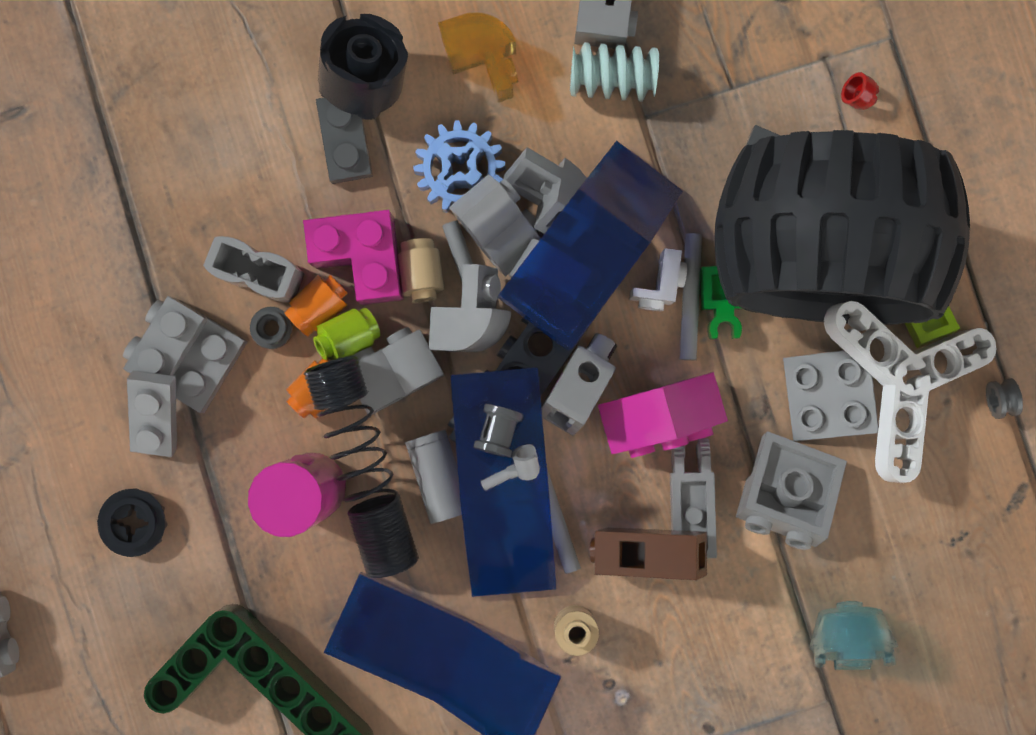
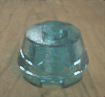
[809,601,898,670]

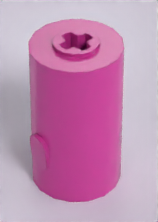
[248,453,346,537]

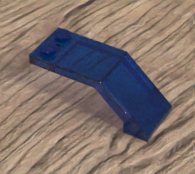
[497,141,683,351]
[451,368,557,597]
[323,571,561,735]

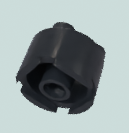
[318,14,408,120]

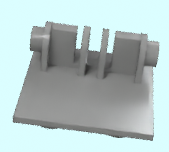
[783,350,879,441]

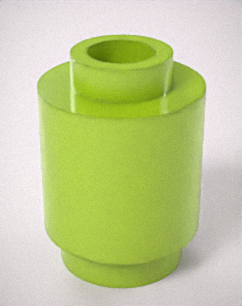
[313,308,380,360]

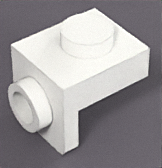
[629,248,687,311]

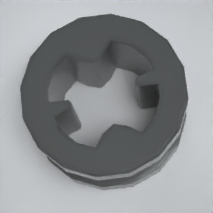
[986,378,1023,419]

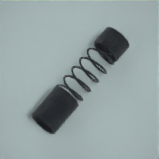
[303,356,419,578]

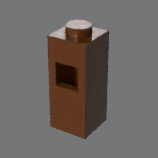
[589,527,707,581]

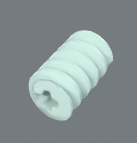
[570,42,659,102]

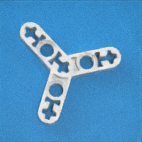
[824,301,996,483]

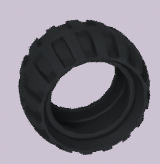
[714,130,970,325]

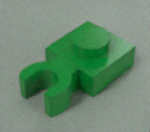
[700,266,744,340]

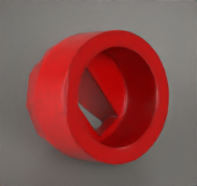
[841,72,879,110]

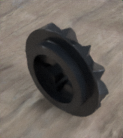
[97,488,168,557]

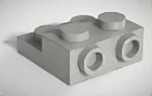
[123,296,248,413]
[736,431,847,550]

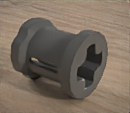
[473,404,524,458]

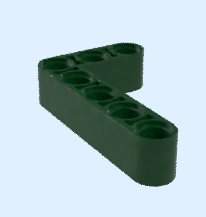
[144,604,374,735]

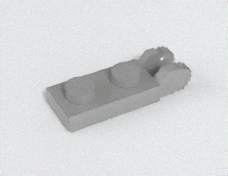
[670,438,717,558]

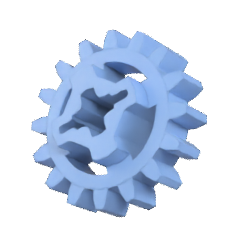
[413,120,506,213]

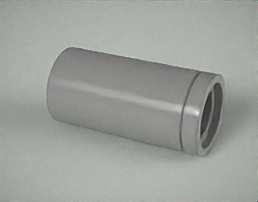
[405,429,471,524]

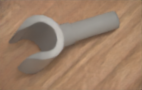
[481,444,540,491]

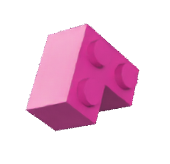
[303,210,404,305]
[598,372,728,458]

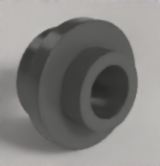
[250,307,293,349]

